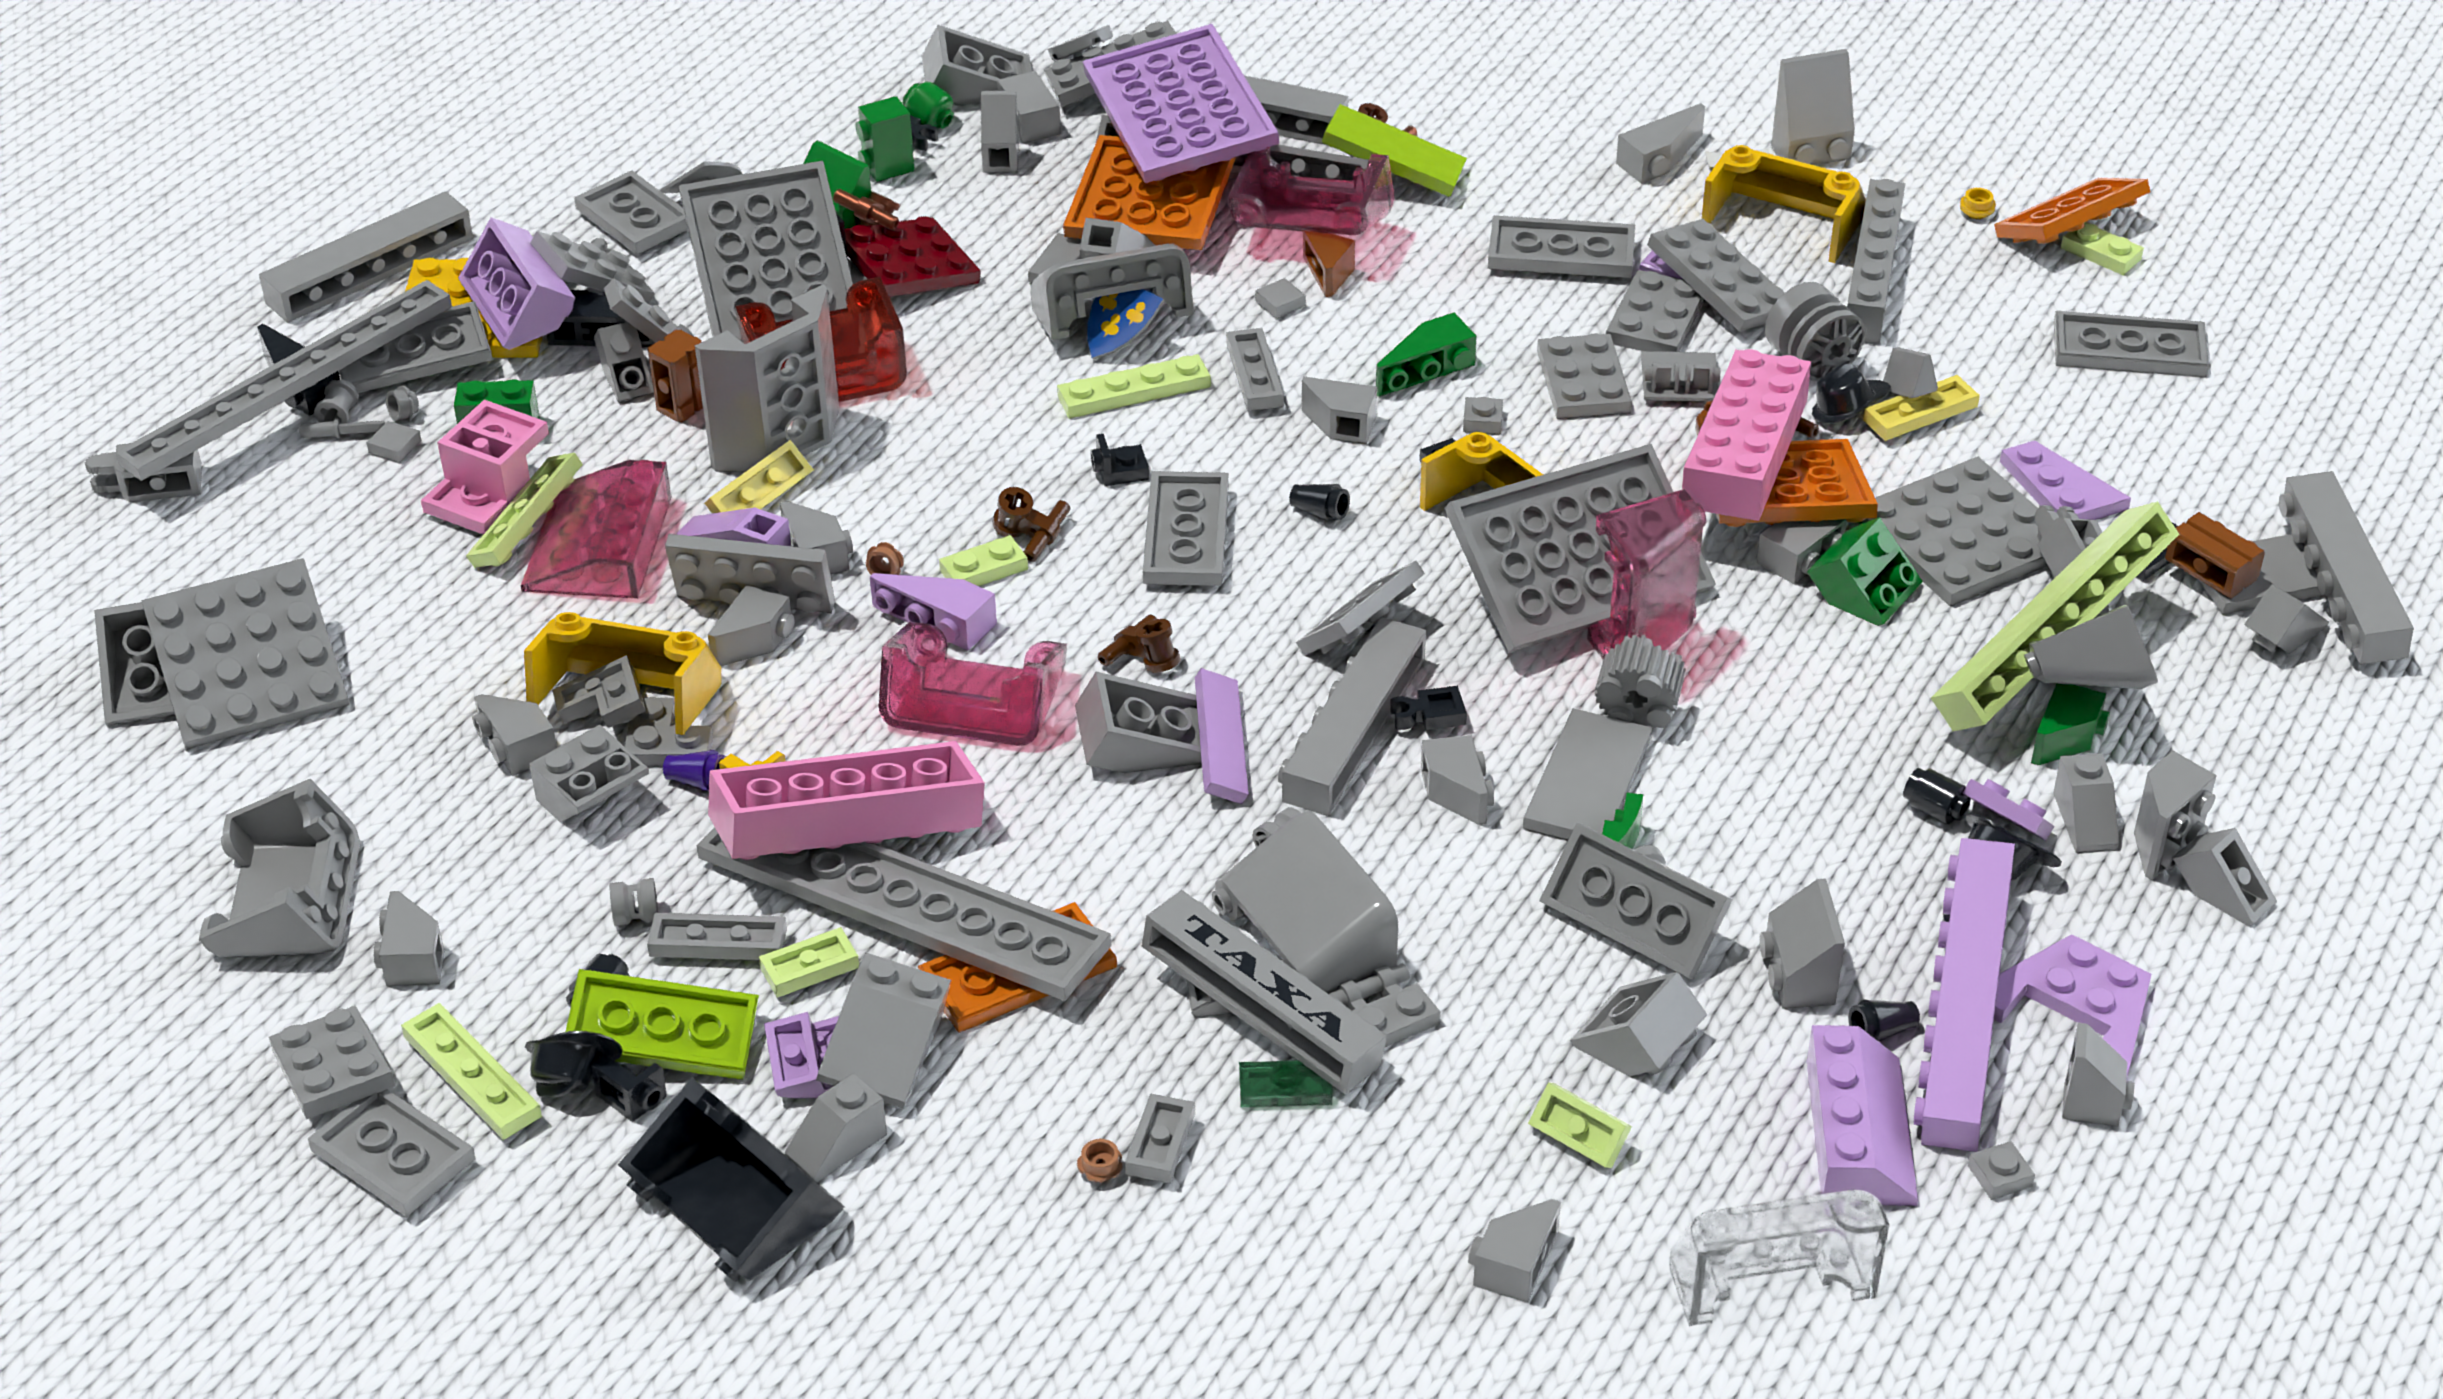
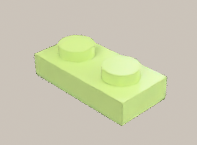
[2061,222,2144,275]
[939,535,1028,586]
[759,927,859,998]
[1528,1082,1632,1168]

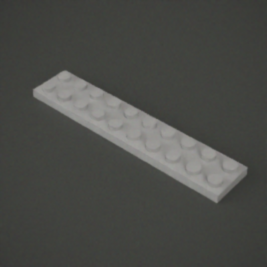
[696,827,1111,1001]

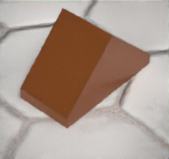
[1303,227,1355,297]

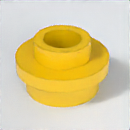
[1960,187,1996,219]

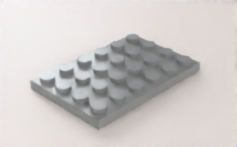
[679,161,870,370]
[1444,444,1716,653]

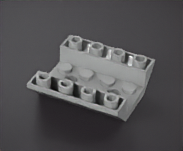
[695,285,839,473]

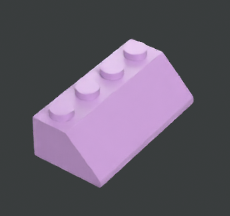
[458,217,575,349]
[1807,1025,1918,1206]

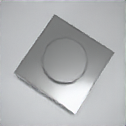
[1463,397,1503,434]
[1968,1141,2035,1200]

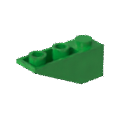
[1376,312,1477,397]

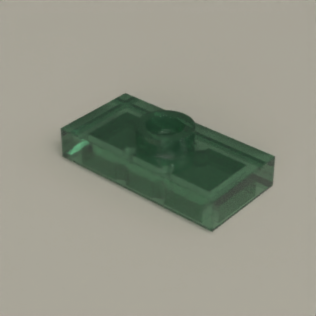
[1239,1061,1333,1107]

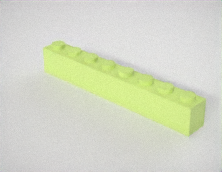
[1931,501,2179,731]

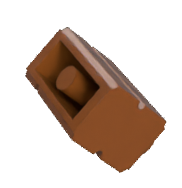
[648,329,703,422]
[2165,512,2265,599]

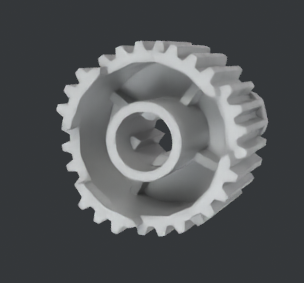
[1595,635,1686,728]

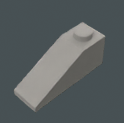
[1616,103,1705,184]

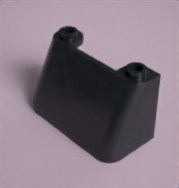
[618,1078,845,1282]

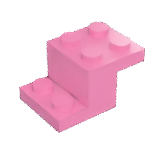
[421,400,549,535]

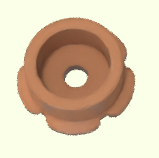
[866,542,904,575]
[1077,1139,1123,1182]

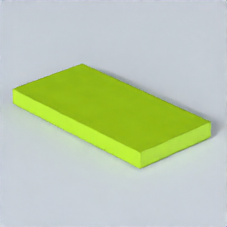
[1321,104,1467,197]
[565,969,759,1080]

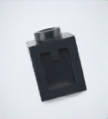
[1090,433,1149,486]
[591,1054,667,1122]

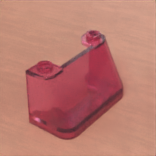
[1228,147,1394,235]
[1587,489,1706,659]
[878,622,1067,746]

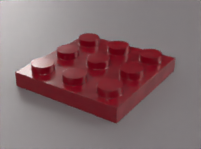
[845,216,981,298]

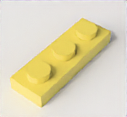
[1863,375,1980,441]
[704,440,814,513]

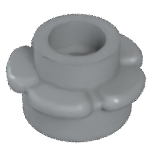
[386,386,419,422]

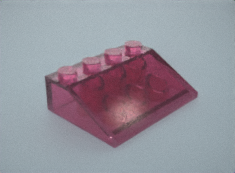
[521,460,672,599]

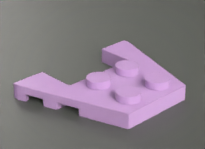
[1994,934,2152,1081]

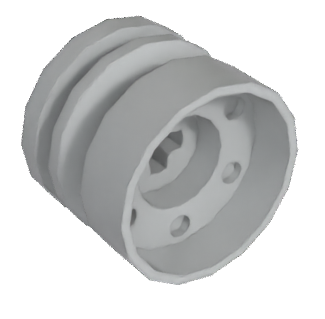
[1765,282,1866,381]

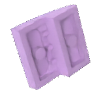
[764,1012,839,1098]

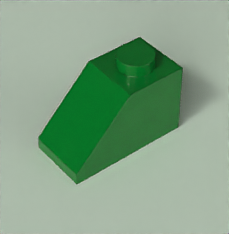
[2031,683,2110,765]

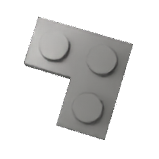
[552,655,646,728]
[625,697,713,767]

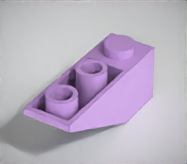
[677,508,791,546]
[870,573,997,650]

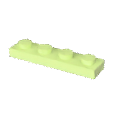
[1057,354,1211,419]
[466,452,583,568]
[401,1003,542,1140]

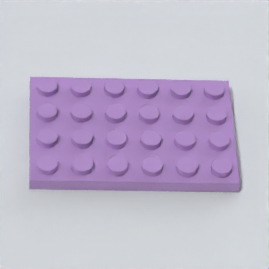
[1082,24,1280,183]

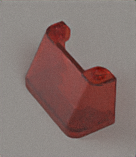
[735,277,907,402]

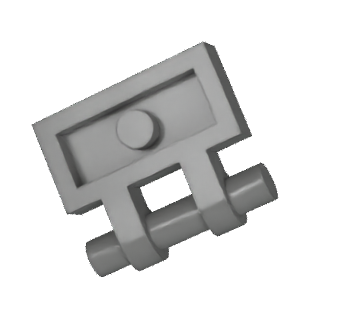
[1329,963,1441,1047]

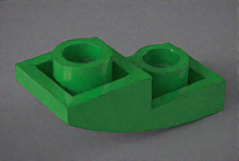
[1602,792,1644,849]

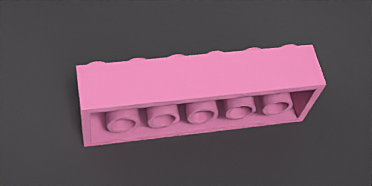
[1681,349,1811,521]
[708,741,985,860]

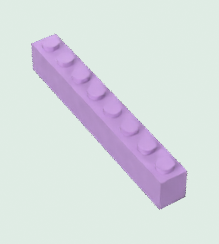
[1913,838,2015,1152]

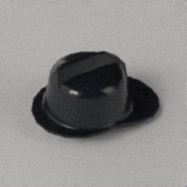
[1812,364,1891,423]
[1966,813,2062,881]
[525,1031,623,1098]

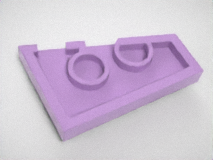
[2000,440,2131,520]

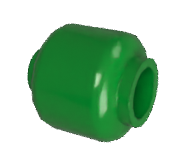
[902,81,954,129]

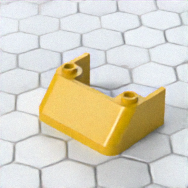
[1701,145,1866,263]
[1420,432,1544,511]
[524,612,722,735]

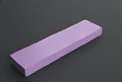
[1195,668,1249,804]

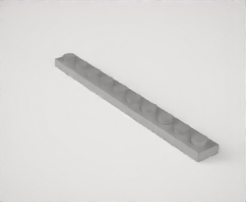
[115,280,452,481]

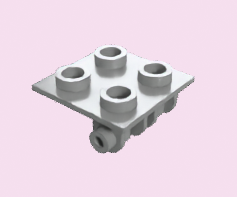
[1641,351,1721,402]

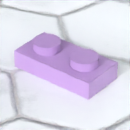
[1962,779,2055,841]

